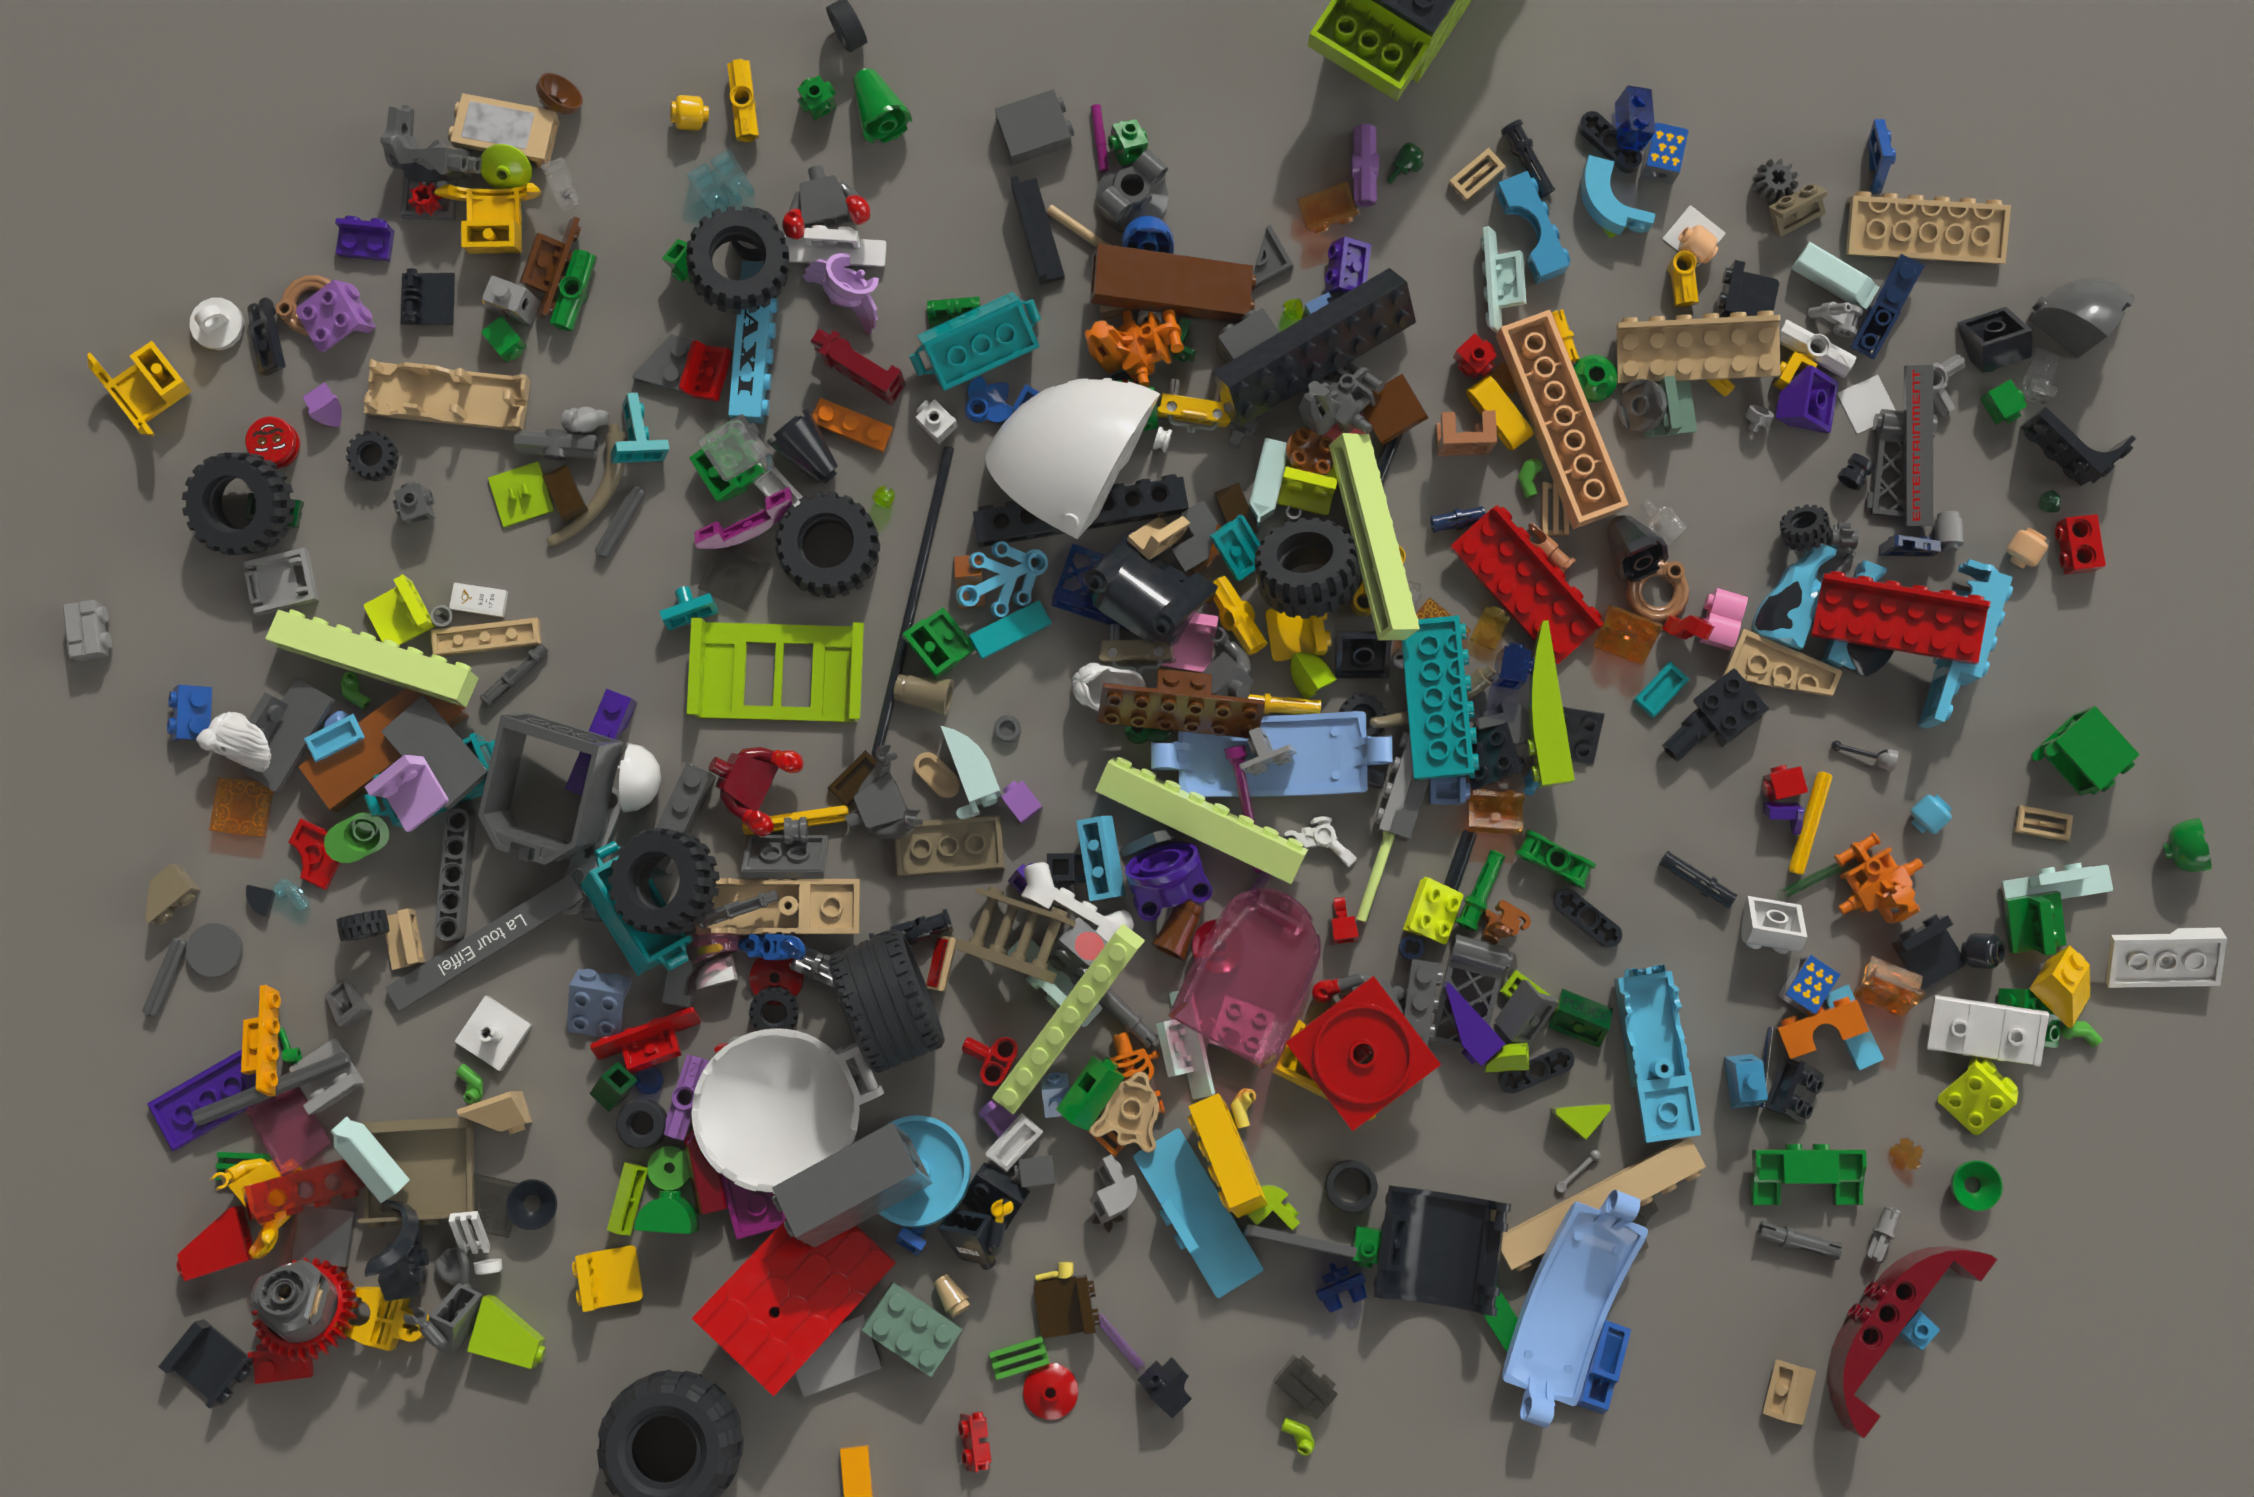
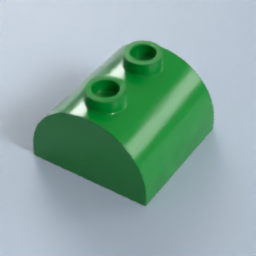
[634,1190,700,1234]

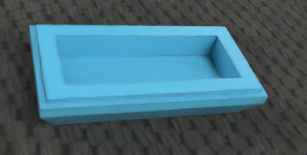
[304,714,365,763]

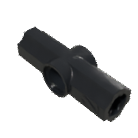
[1661,708,1715,762]

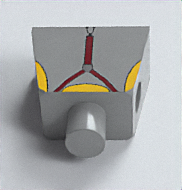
[482,276,541,327]

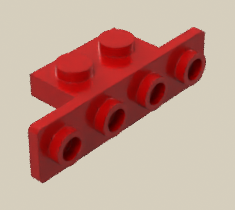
[590,1007,701,1074]

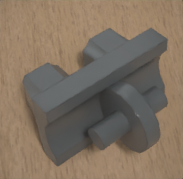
[790,945,835,988]

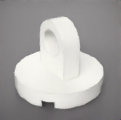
[189,298,245,350]

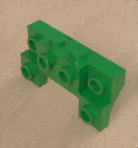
[1750,1144,1867,1205]

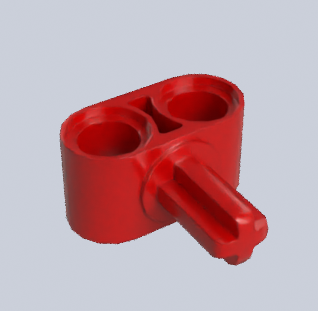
[961,1037,1019,1086]

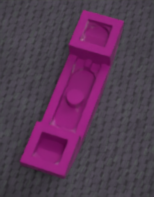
[694,487,793,549]

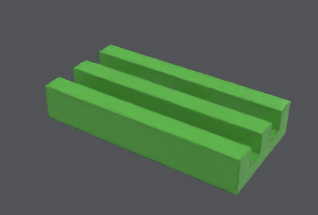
[989,1336,1050,1380]

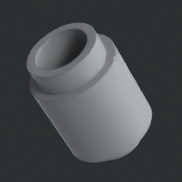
[1935,511,1964,552]

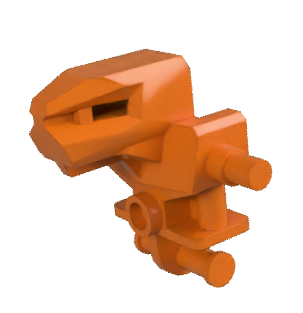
[1085,309,1184,387]
[1834,832,1924,924]

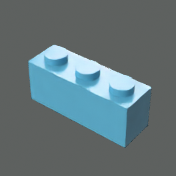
[1076,816,1126,901]

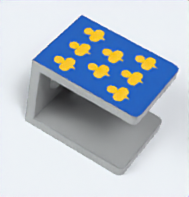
[1777,955,1841,1014]

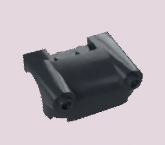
[1085,530,1218,647]

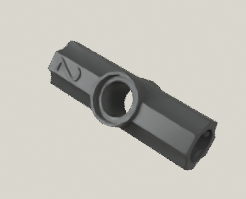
[514,429,599,461]

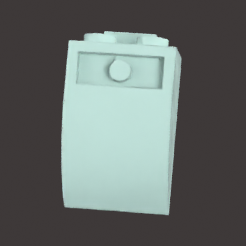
[941,726,1002,820]

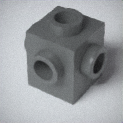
[393,482,435,526]

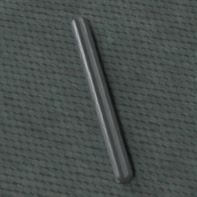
[192,1052,351,1126]

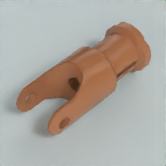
[1528,523,1576,574]

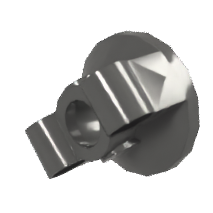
[1096,150,1169,232]

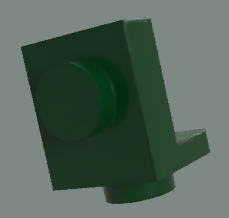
[1169,317,1196,363]

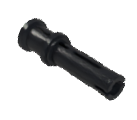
[1500,119,1555,198]

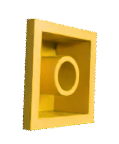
[2030,945,2090,1028]

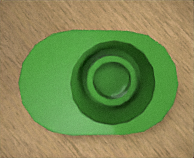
[324,812,390,863]

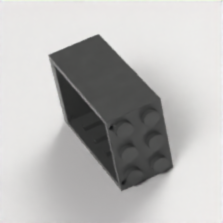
[772,1122,933,1247]

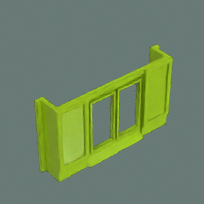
[687,618,864,723]

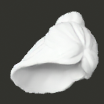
[1072,662,1147,711]
[196,712,271,772]

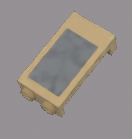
[448,93,560,170]

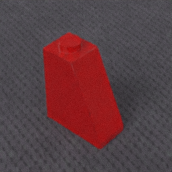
[176,1205,254,1281]

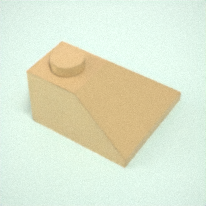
[457,1091,532,1135]

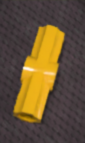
[727,59,759,143]
[1213,576,1268,656]

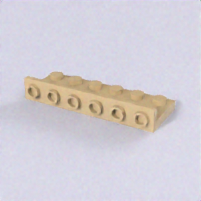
[1846,191,2011,265]
[1616,311,1780,384]

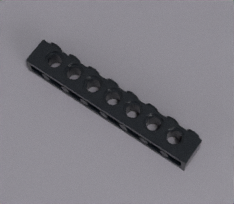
[973,474,1189,548]

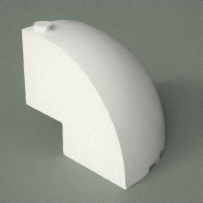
[985,378,1160,539]

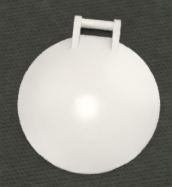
[692,1028,884,1194]

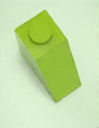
[467,1294,546,1369]

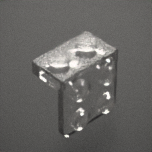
[699,413,775,481]

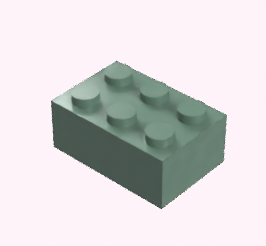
[861,1281,963,1377]

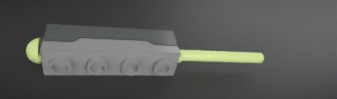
[1356,729,1429,923]

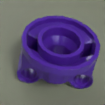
[1125,842,1213,921]

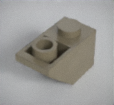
[145,863,200,925]

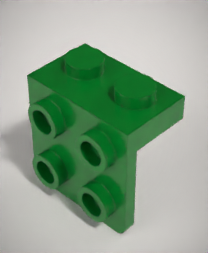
[1998,988,2060,1048]

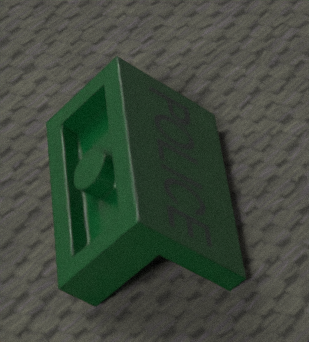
[1548,988,1613,1048]

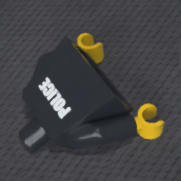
[937,1199,1013,1270]

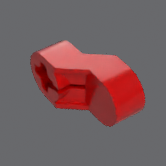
[1662,615,1715,640]

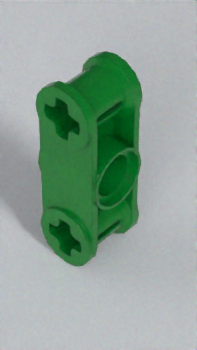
[1515,830,1596,889]

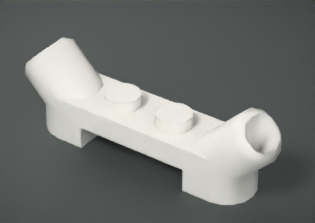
[1021,862,1134,942]

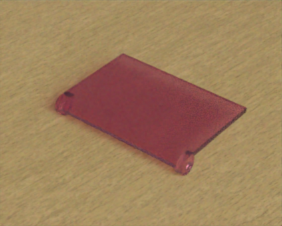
[246,1087,332,1177]

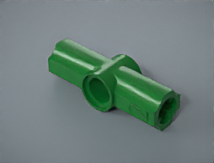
[550,249,597,332]

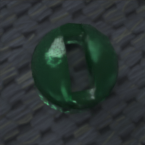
[2038,490,2062,513]

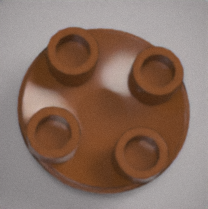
[1286,427,1333,476]

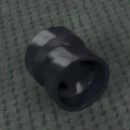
[1837,453,1875,491]

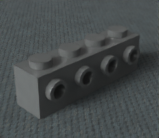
[1402,959,1443,1046]

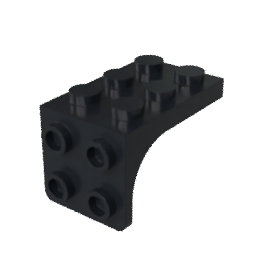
[2020,407,2136,486]

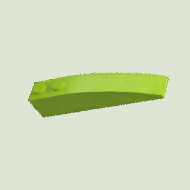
[1527,620,1575,788]

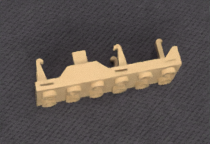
[363,359,531,431]

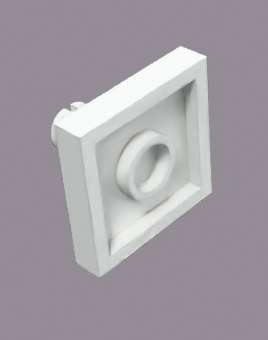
[454,995,532,1071]

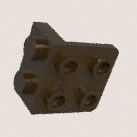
[1033,1274,1100,1338]

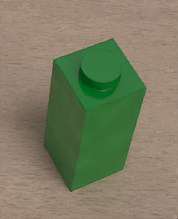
[1056,1055,1125,1131]

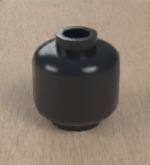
[1961,933,2006,969]

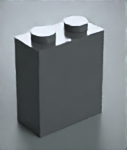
[995,89,1075,165]

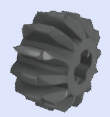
[1752,159,1799,204]

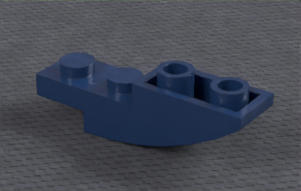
[1850,254,1925,360]

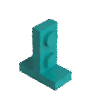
[610,393,670,463]

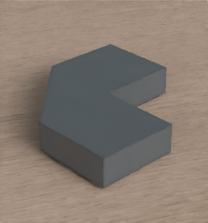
[1171,500,1217,573]

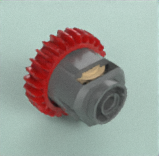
[250,1257,359,1362]

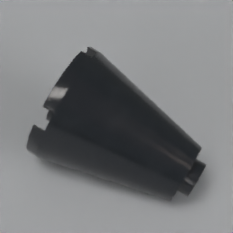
[767,408,838,484]

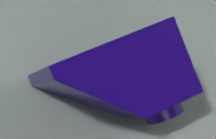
[1776,365,1839,433]

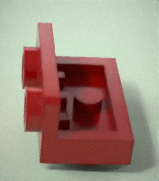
[679,340,733,402]

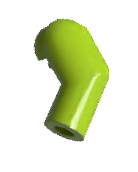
[1281,1417,1315,1456]

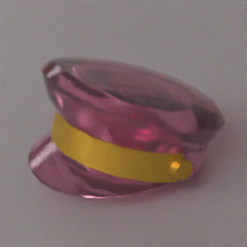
[691,934,741,964]

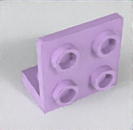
[365,755,449,832]

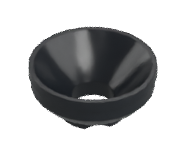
[506,1179,557,1230]

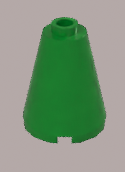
[853,68,912,143]

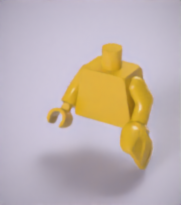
[209,1158,302,1259]

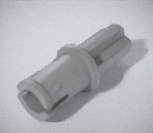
[1867,1206,1902,1262]

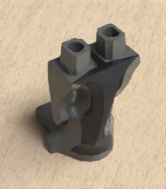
[380,105,482,182]

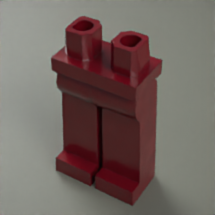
[810,328,906,406]

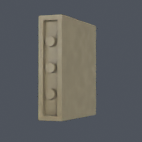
[358,1117,475,1228]

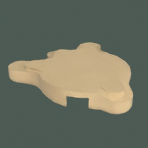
[1089,1072,1159,1153]

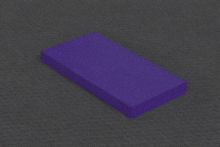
[147,1049,260,1151]

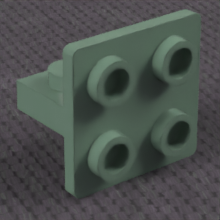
[1643,376,1697,438]

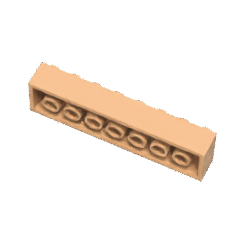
[1496,310,1629,529]

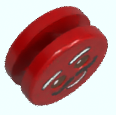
[245,416,300,469]

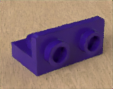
[335,216,395,262]
[1325,236,1371,293]

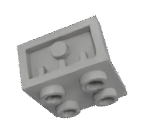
[289,1039,365,1115]

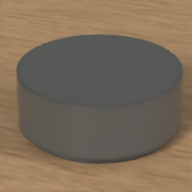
[994,715,1021,743]

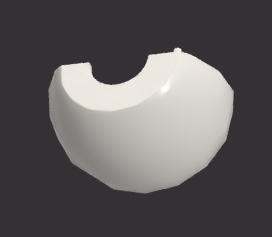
[618,743,661,813]

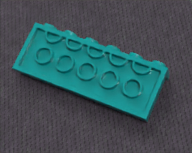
[1402,615,1480,780]

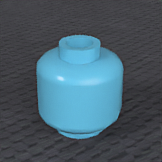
[1911,794,1952,834]

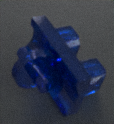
[1315,1262,1367,1313]

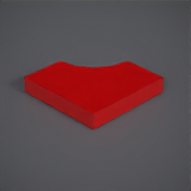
[288,818,340,890]

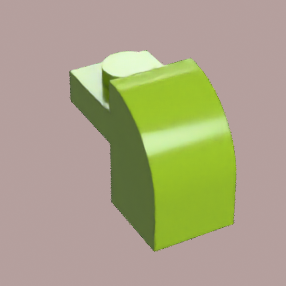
[1247,1185,1300,1230]

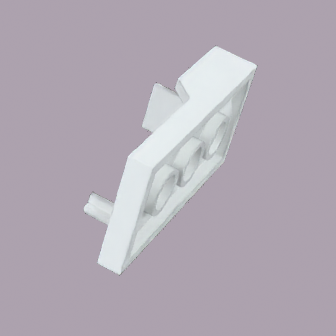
[2106,928,2227,988]

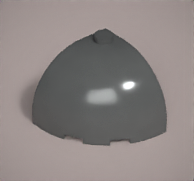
[2028,278,2135,358]

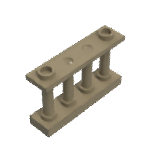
[954,886,1076,984]

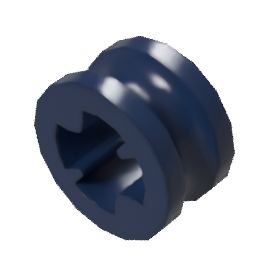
[1399,935,1424,960]

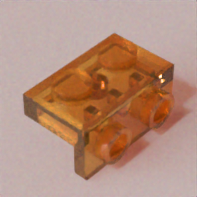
[1297,181,1360,234]
[1467,789,1525,835]

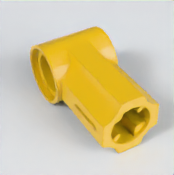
[1667,251,1699,307]

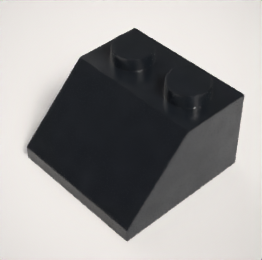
[1957,307,2032,373]

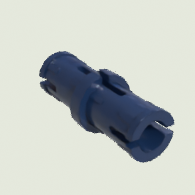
[1430,506,1486,533]

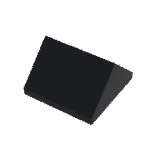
[1335,631,1392,678]

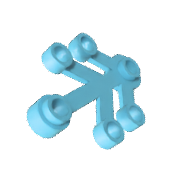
[956,541,1048,617]

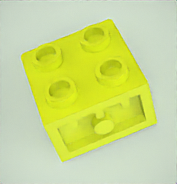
[364,574,436,645]

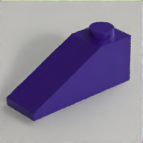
[1443,981,1505,1066]

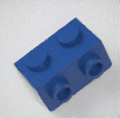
[167,685,212,741]

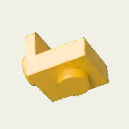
[1774,352,1818,390]

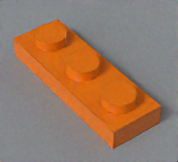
[813,398,894,453]

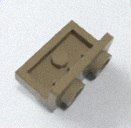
[1769,183,1828,237]

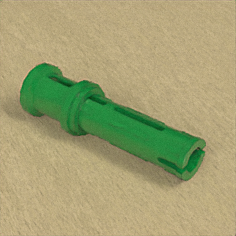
[1455,850,1506,932]

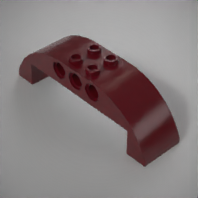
[1828,1246,1998,1438]

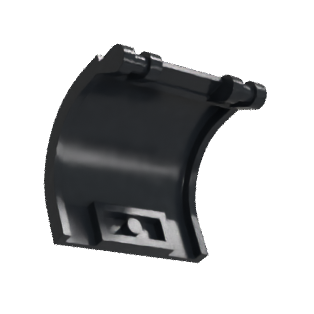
[1374,1185,1511,1316]

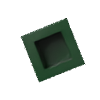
[589,1062,638,1112]

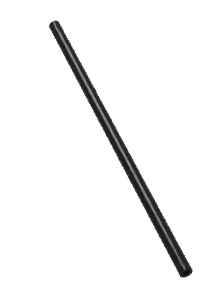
[871,446,954,755]

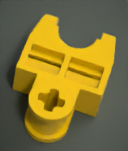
[343,1287,429,1351]

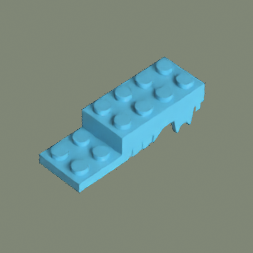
[1918,559,2013,729]
[1614,964,1701,1143]

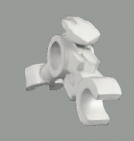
[1284,816,1357,867]

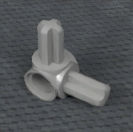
[1932,354,1965,416]

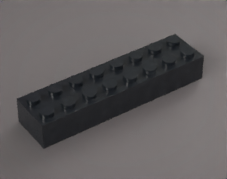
[1212,268,1416,427]

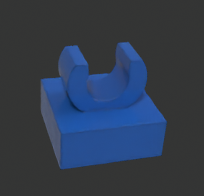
[895,1226,927,1257]

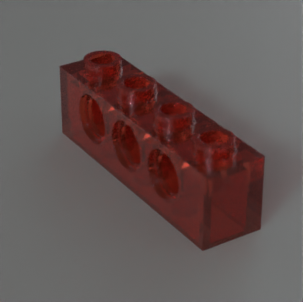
[242,1159,365,1224]

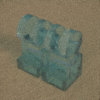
[686,148,756,214]

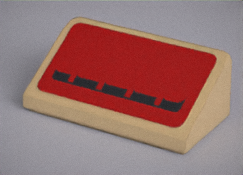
[926,935,957,992]

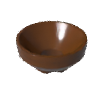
[536,73,583,115]

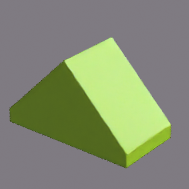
[1551,1104,1611,1140]

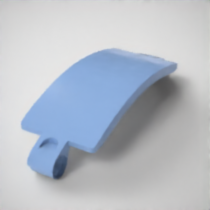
[1151,711,1393,798]
[1502,1190,1648,1428]

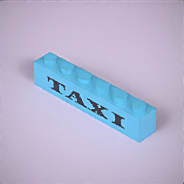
[728,261,778,424]

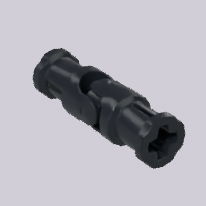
[869,909,954,946]

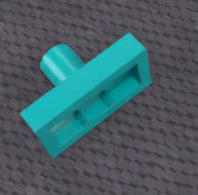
[659,586,719,631]

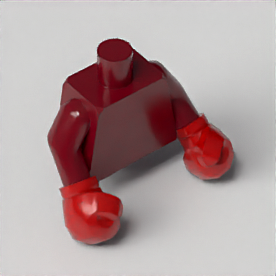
[708,747,804,837]

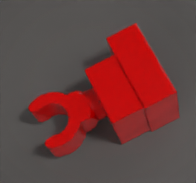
[1330,897,1359,945]

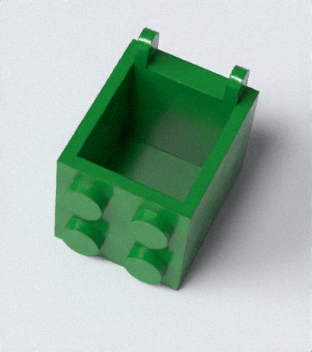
[2031,706,2140,796]

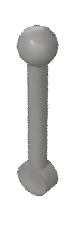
[1555,1150,1601,1193]

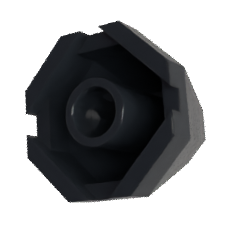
[1607,515,1669,583]

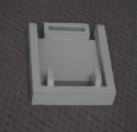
[243,548,319,615]

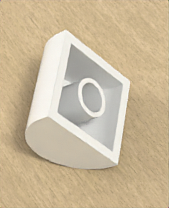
[1741,896,1807,954]

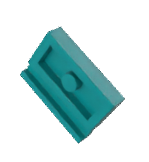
[1209,515,1261,581]

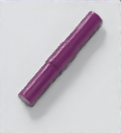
[1091,104,1109,173]

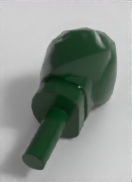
[1386,143,1424,184]

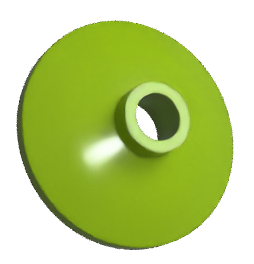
[480,144,532,189]

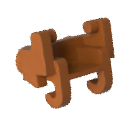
[1481,900,1531,944]

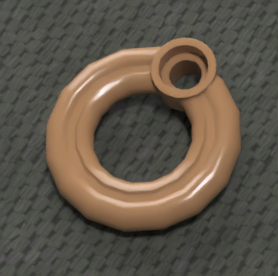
[275,275,331,336]
[1626,561,1689,623]

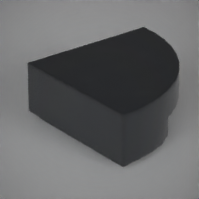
[246,885,276,917]

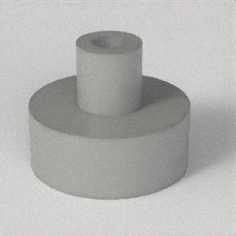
[1745,405,1774,432]

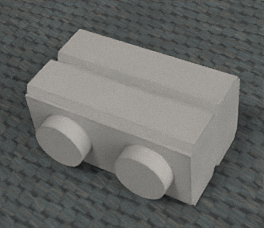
[62,600,112,661]

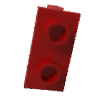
[958,1411,992,1473]

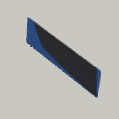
[1759,1027,1773,1108]

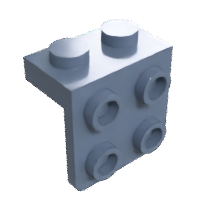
[567,969,632,1037]

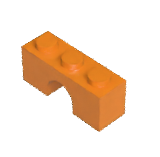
[1776,996,1869,1059]

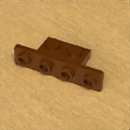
[519,217,581,319]

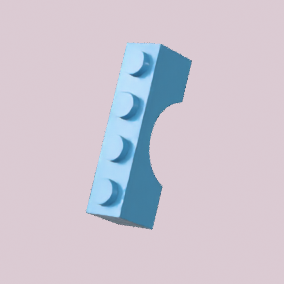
[1495,171,1570,284]

